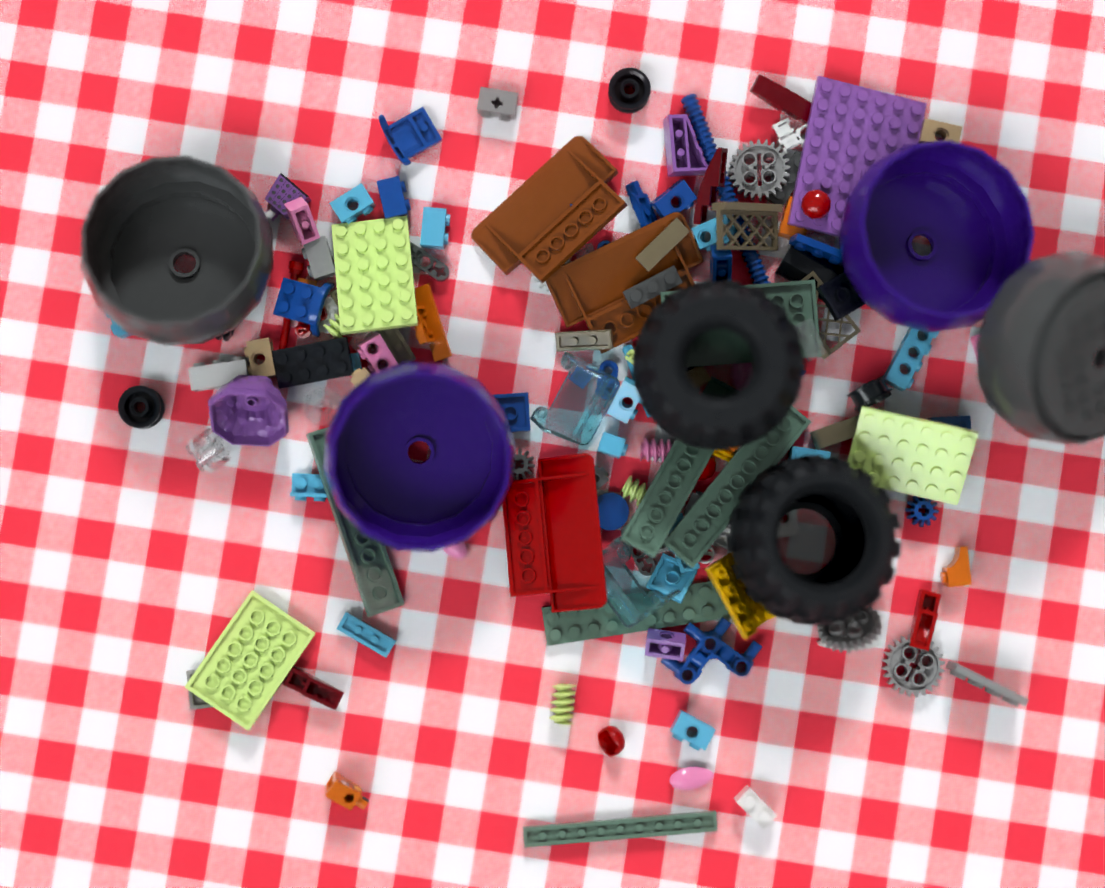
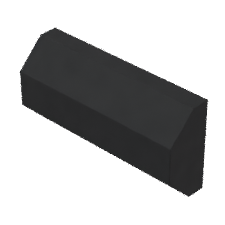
[775,245,844,301]

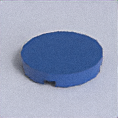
[598,493,629,530]

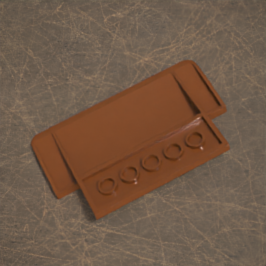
[471,136,627,284]
[546,212,704,354]

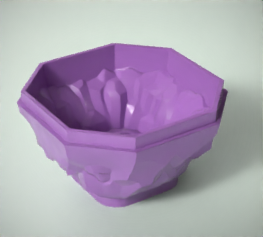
[208,375,289,446]

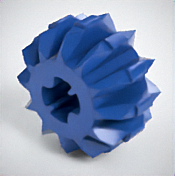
[905,496,939,527]

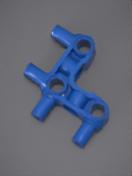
[660,617,762,684]

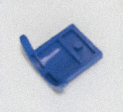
[379,107,442,166]
[273,277,334,337]

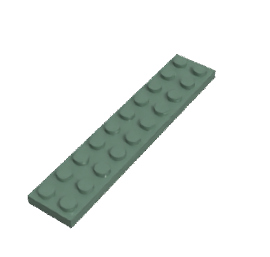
[620,376,739,559]
[662,406,811,569]
[306,427,405,617]
[541,581,730,646]

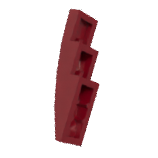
[750,74,811,124]
[693,148,728,224]
[283,666,344,710]

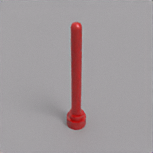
[279,261,304,349]

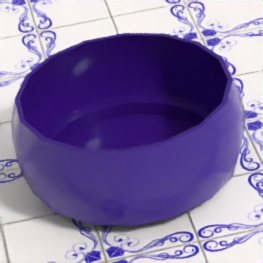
[839,140,1034,333]
[323,361,516,552]

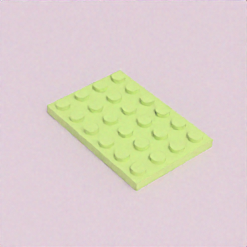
[331,216,418,335]
[847,406,979,506]
[185,590,316,731]

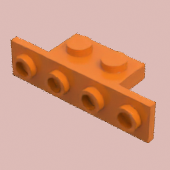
[414,284,452,362]

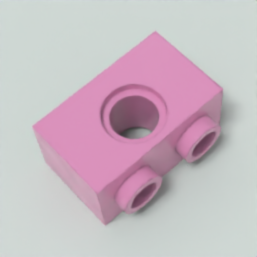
[284,197,320,245]

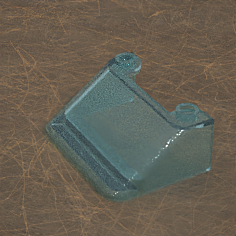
[530,352,620,445]

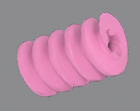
[640,437,675,463]

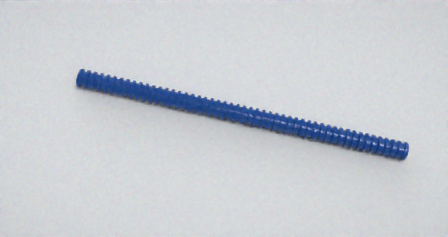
[681,94,806,375]

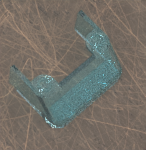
[602,535,680,628]

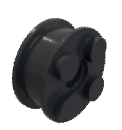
[608,68,651,113]
[847,375,892,413]
[118,386,165,429]

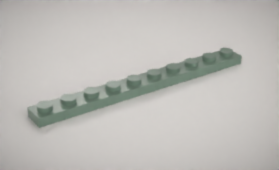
[523,810,718,848]

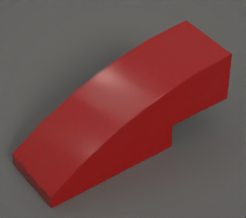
[909,589,941,651]

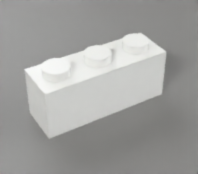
[188,357,249,392]

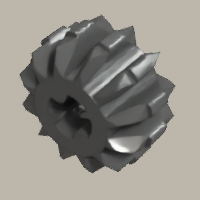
[514,448,535,480]

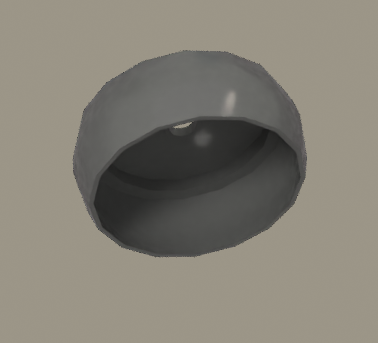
[81,156,273,345]
[977,251,1105,444]

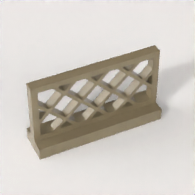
[712,202,783,251]
[801,271,861,360]

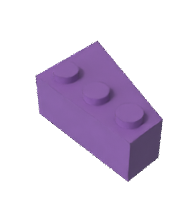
[663,114,708,177]

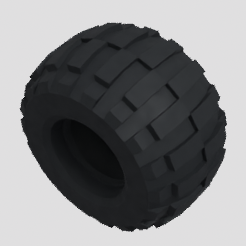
[633,279,804,450]
[727,455,901,625]

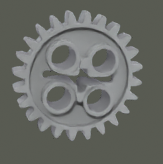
[728,139,791,201]
[817,606,882,653]
[881,634,945,697]

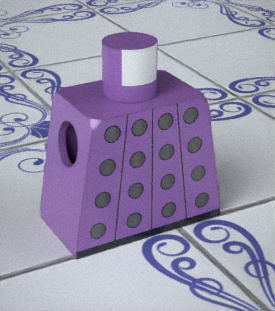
[265,173,311,221]

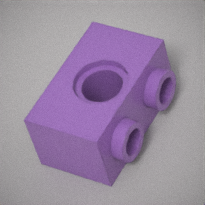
[644,628,686,661]

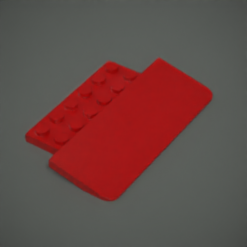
[502,453,607,613]

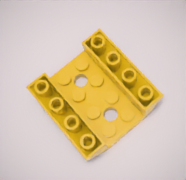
[704,552,776,639]

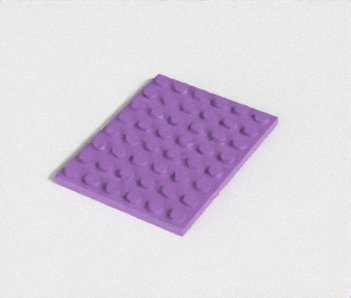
[787,76,927,237]

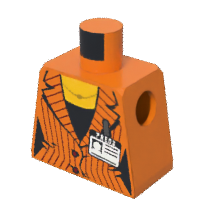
[324,771,369,810]

